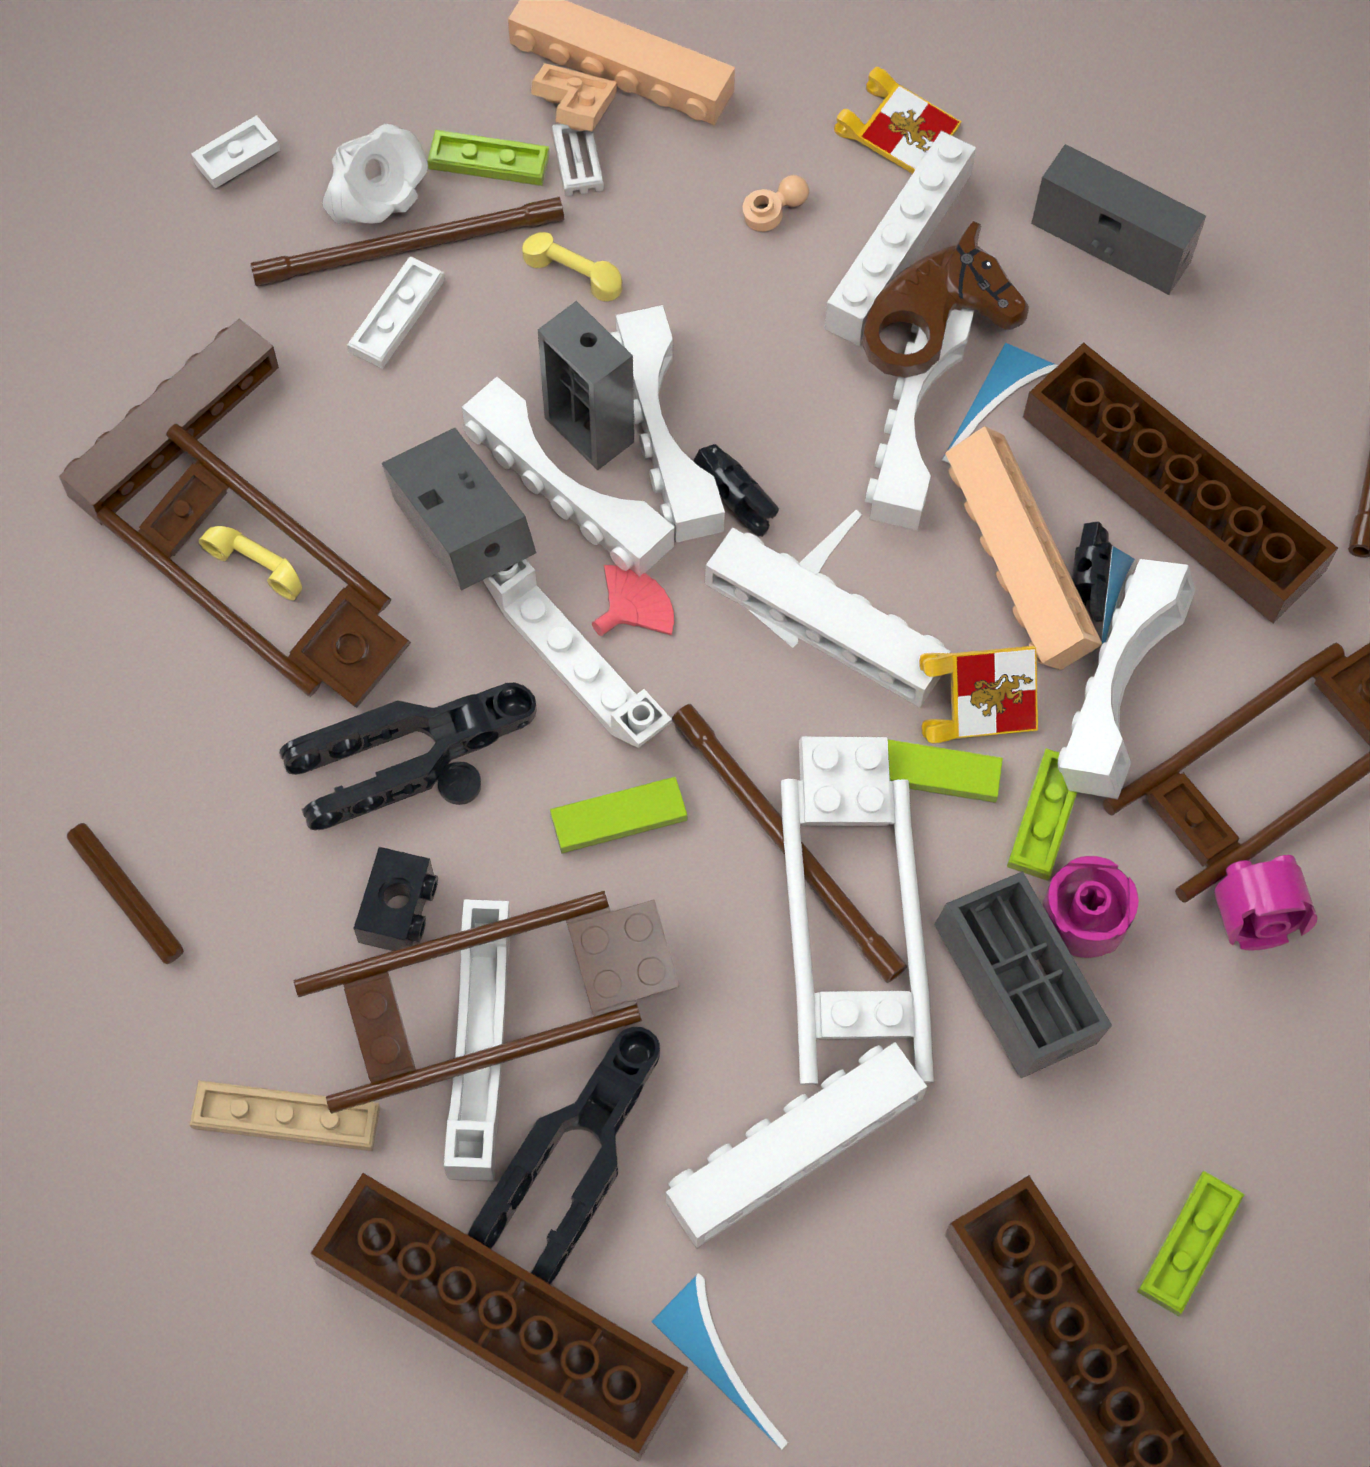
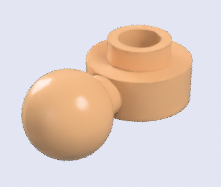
[743,175,809,232]

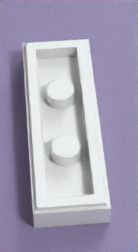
[347,256,445,369]

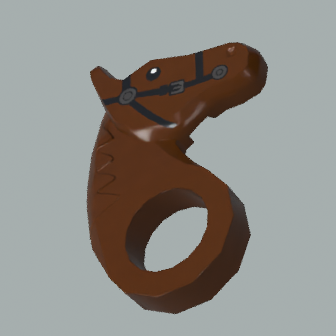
[862,221,1029,378]

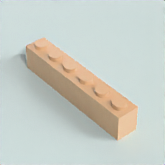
[508,0,735,125]
[945,426,1102,670]

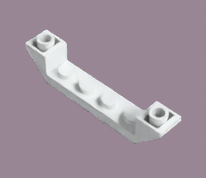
[483,559,672,748]

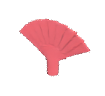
[592,565,674,636]

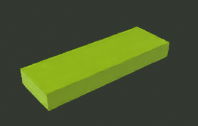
[427,129,550,186]
[887,739,1003,803]
[1007,748,1077,881]
[550,776,688,854]
[1137,1170,1245,1317]

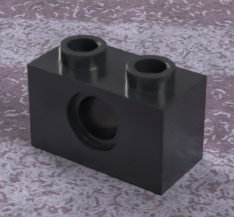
[354,847,438,951]

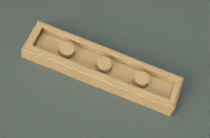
[189,1080,380,1151]

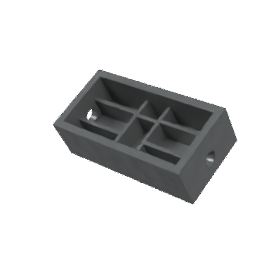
[1031,144,1206,295]
[537,301,634,471]
[381,428,537,591]
[934,871,1112,1079]

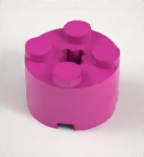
[1214,855,1317,950]
[1042,856,1139,958]

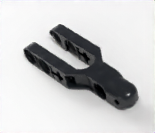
[279,682,537,831]
[468,1027,660,1285]

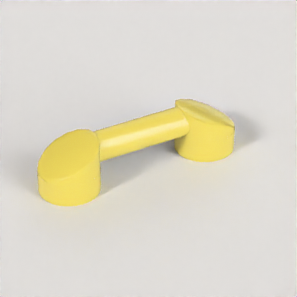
[522,232,622,301]
[199,526,302,601]

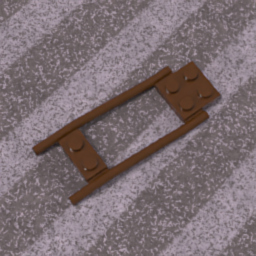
[96,423,411,708]
[1102,643,1370,903]
[294,891,679,1114]

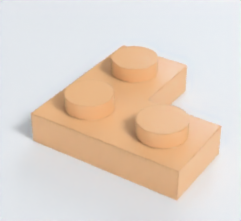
[531,63,617,131]

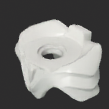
[323,124,428,224]

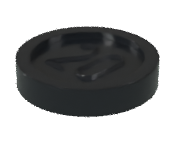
[438,762,481,805]

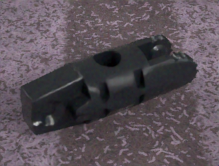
[694,444,779,537]
[1072,521,1112,622]

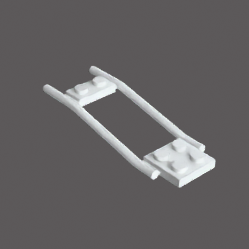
[781,736,934,1085]

